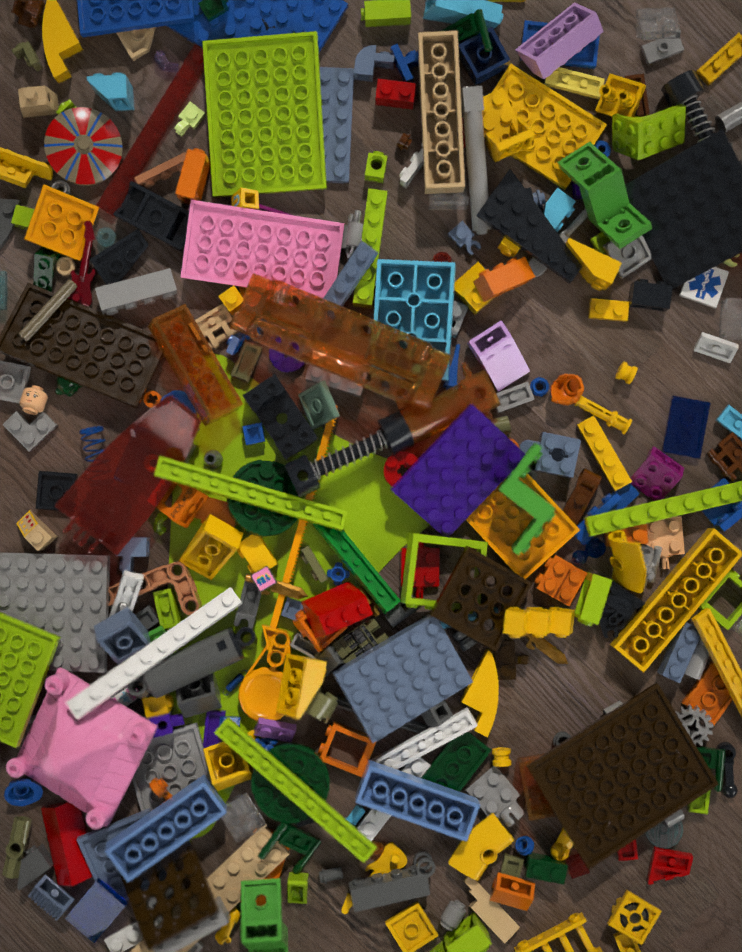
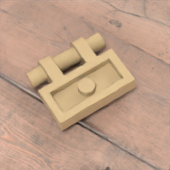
[191,304,240,351]

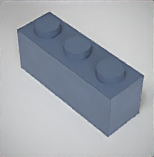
[657,622,700,683]

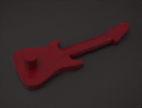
[67,221,96,307]

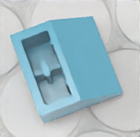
[87,72,134,111]

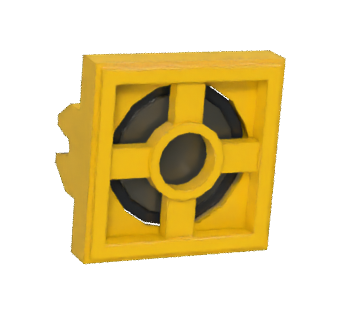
[607,890,662,945]

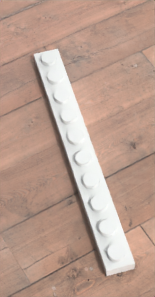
[66,587,242,720]

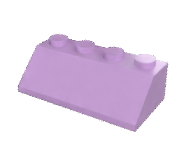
[515,2,604,79]

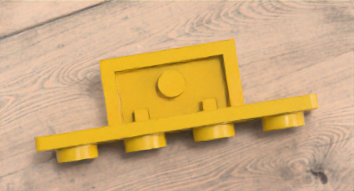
[0,147,53,188]

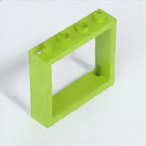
[401,532,488,614]

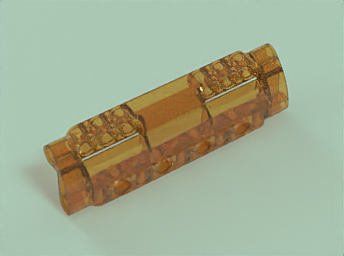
[230,273,452,411]

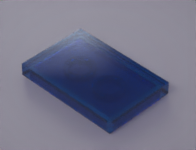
[661,396,711,459]
[65,878,128,943]

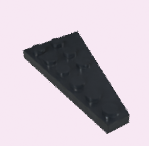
[476,169,582,284]

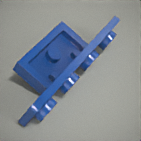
[574,484,639,545]

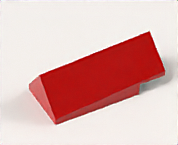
[41,801,93,886]

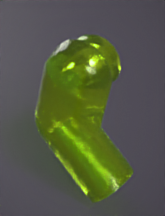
[153,512,169,536]

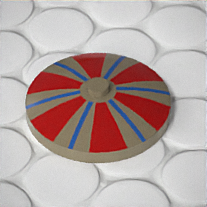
[44,107,123,186]

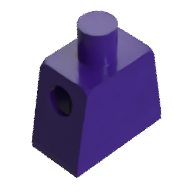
[142,711,185,738]

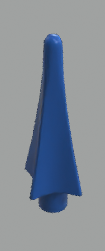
[443,344,460,396]

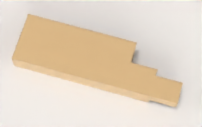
[463,876,520,944]

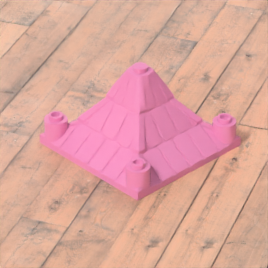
[6,667,158,829]

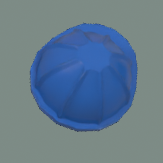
[4,777,43,806]

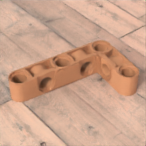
[108,561,202,615]

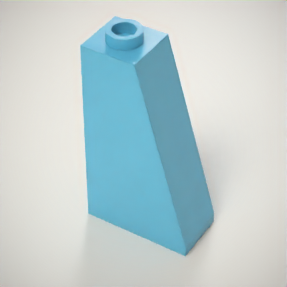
[423,0,503,29]

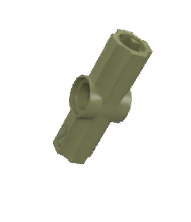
[2,816,32,879]

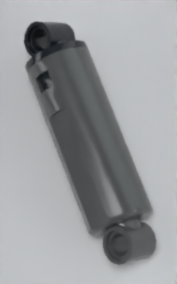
[127,627,258,699]

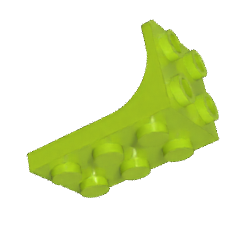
[612,104,686,160]

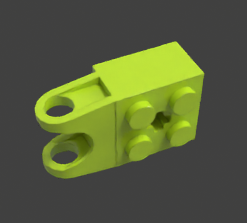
[430,912,492,952]

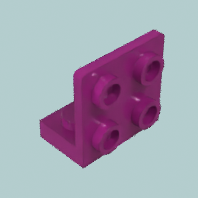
[630,446,684,501]

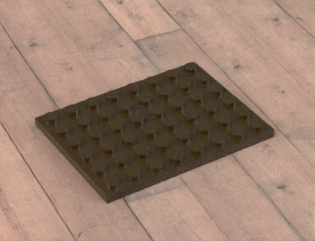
[526,683,718,870]

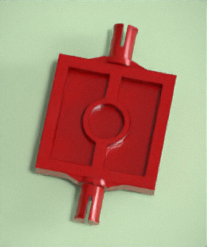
[400,542,440,599]

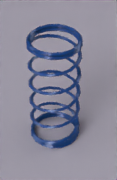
[79,426,115,487]

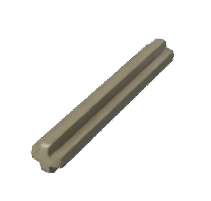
[19,279,77,341]

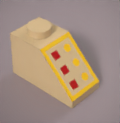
[16,510,57,551]

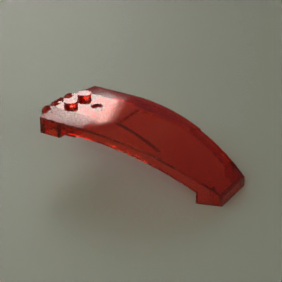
[55,394,202,555]

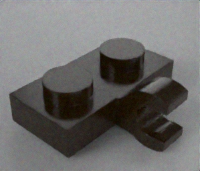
[496,640,529,680]

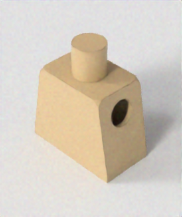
[18,86,59,118]

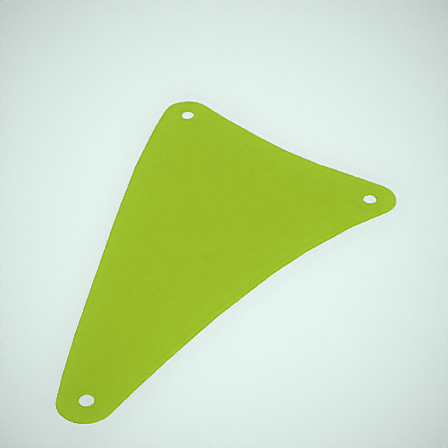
[164,354,430,838]

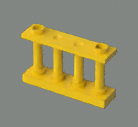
[514,912,603,952]

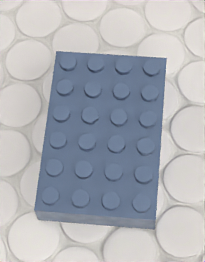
[332,614,473,743]

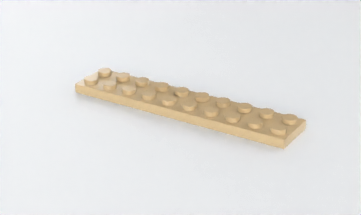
[129,824,290,952]

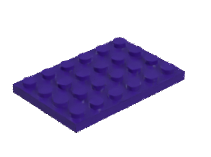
[390,403,525,537]

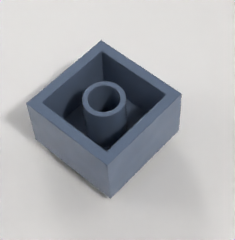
[94,607,151,665]

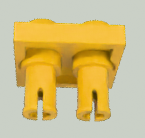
[595,73,646,117]

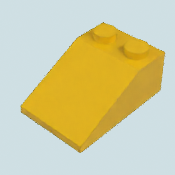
[565,238,622,291]
[178,514,244,580]
[276,654,327,719]

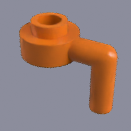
[149,777,173,805]

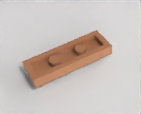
[134,152,186,189]

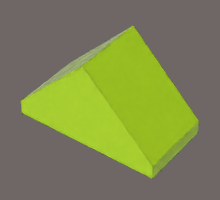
[287,872,309,904]

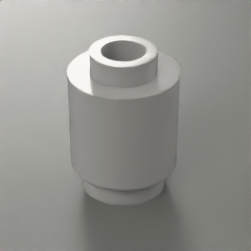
[440,900,467,931]

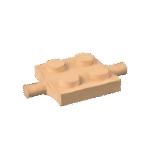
[644,516,685,569]

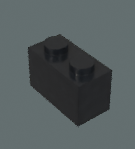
[628,279,673,312]

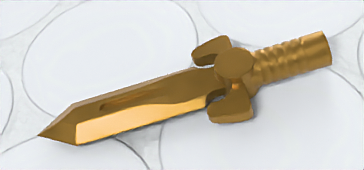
[245,574,308,599]
[524,633,568,664]

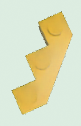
[503,607,575,638]

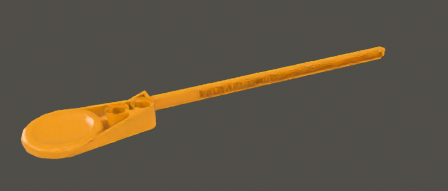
[238,406,338,721]

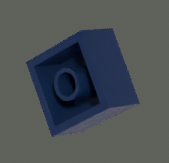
[458,27,511,86]

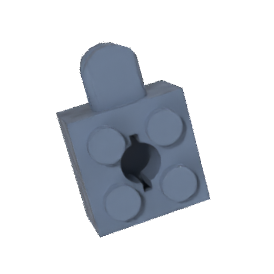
[519,432,581,478]

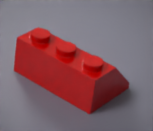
[301,581,373,638]

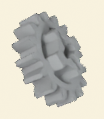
[675,704,714,746]

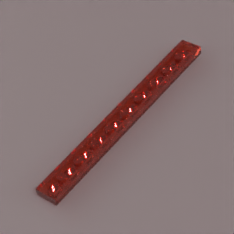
[96,44,204,217]

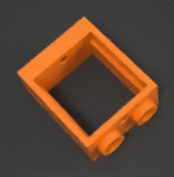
[175,148,211,205]
[318,721,377,777]

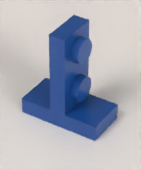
[390,43,419,83]

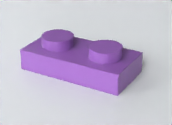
[254,717,296,742]

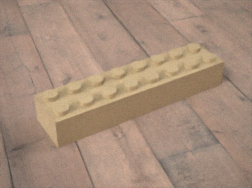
[418,31,465,194]

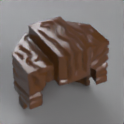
[11,0,45,28]

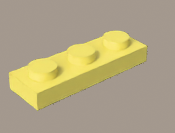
[544,67,605,99]

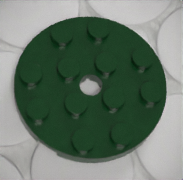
[226,460,303,537]
[251,743,330,823]

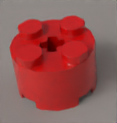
[383,451,418,487]

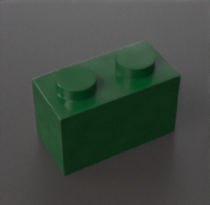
[523,853,568,885]

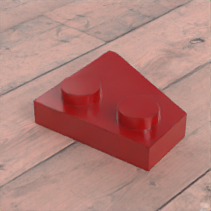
[646,847,693,885]

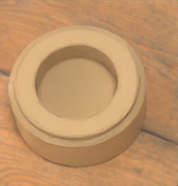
[56,257,76,277]

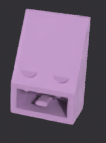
[467,320,530,392]

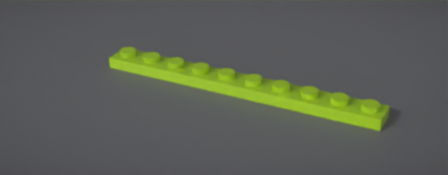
[154,456,347,531]
[584,481,742,537]
[215,717,377,863]

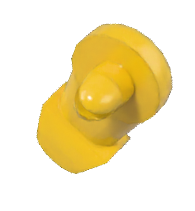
[215,906,241,945]

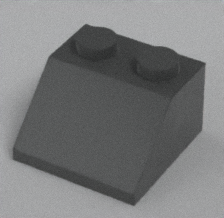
[176,673,222,718]

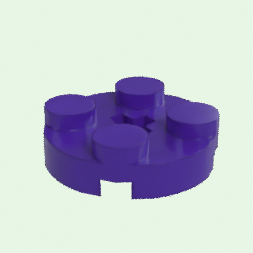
[269,334,307,373]

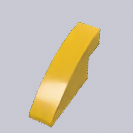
[42,0,83,84]
[460,648,499,737]

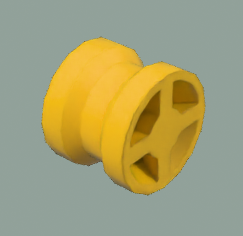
[615,361,638,385]
[492,747,512,767]

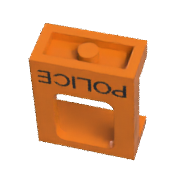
[148,479,209,528]

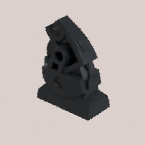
[599,581,645,638]

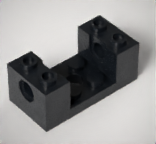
[243,374,319,461]

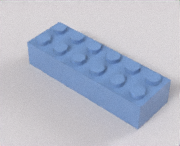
[355,760,480,842]
[105,775,227,882]

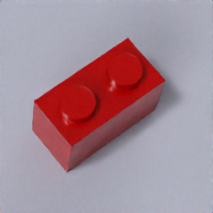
[375,79,416,110]

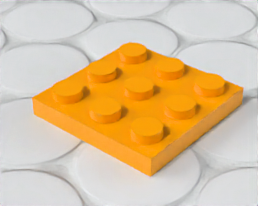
[24,184,99,261]

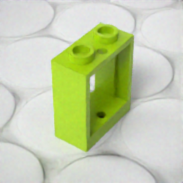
[699,569,742,630]
[575,572,612,627]

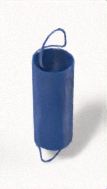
[223,670,247,695]

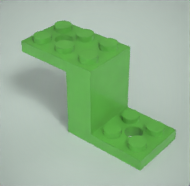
[557,142,653,249]
[499,442,556,556]
[241,878,288,952]

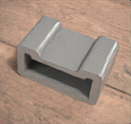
[290,631,321,659]

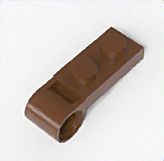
[562,468,602,526]

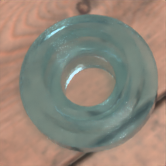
[96,227,116,247]

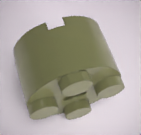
[305,687,339,724]

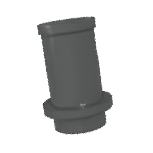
[319,866,344,884]

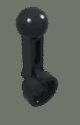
[716,742,738,798]

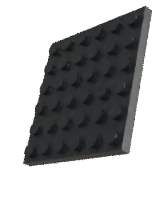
[625,129,742,289]

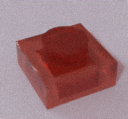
[565,854,590,879]

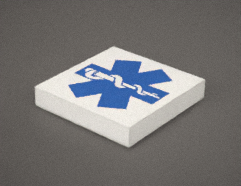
[679,267,729,309]

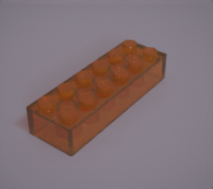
[148,304,243,427]

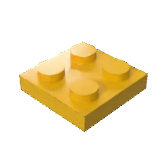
[385,901,439,952]

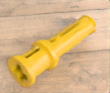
[575,395,633,435]

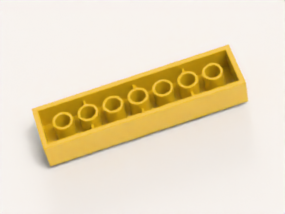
[610,528,742,672]

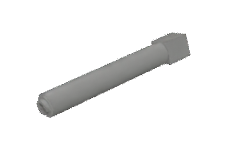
[460,86,491,235]

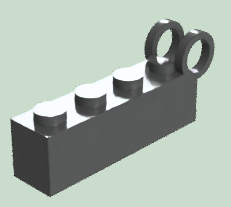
[348,851,435,912]

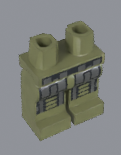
[332,618,389,664]

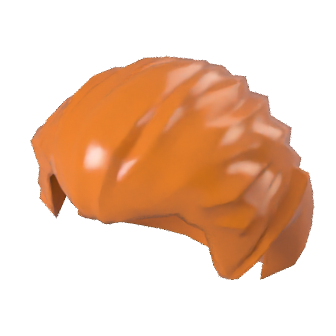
[550,374,584,406]

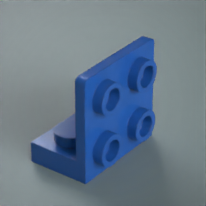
[701,478,742,532]

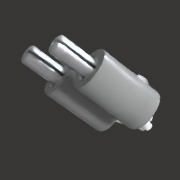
[341,210,363,258]

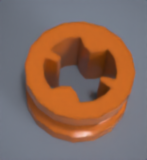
[144,391,162,409]

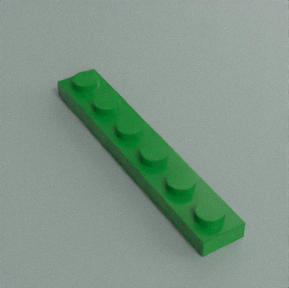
[312,523,401,614]

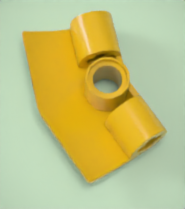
[608,530,647,594]
[448,813,515,881]

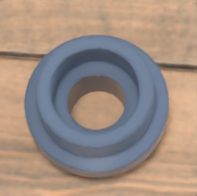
[532,190,546,209]

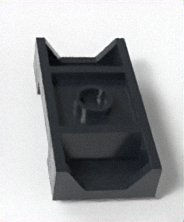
[113,181,189,253]

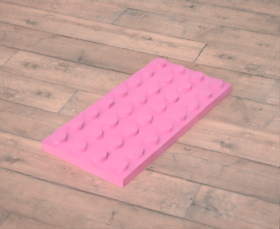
[181,200,345,299]

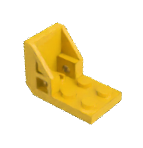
[482,88,535,162]

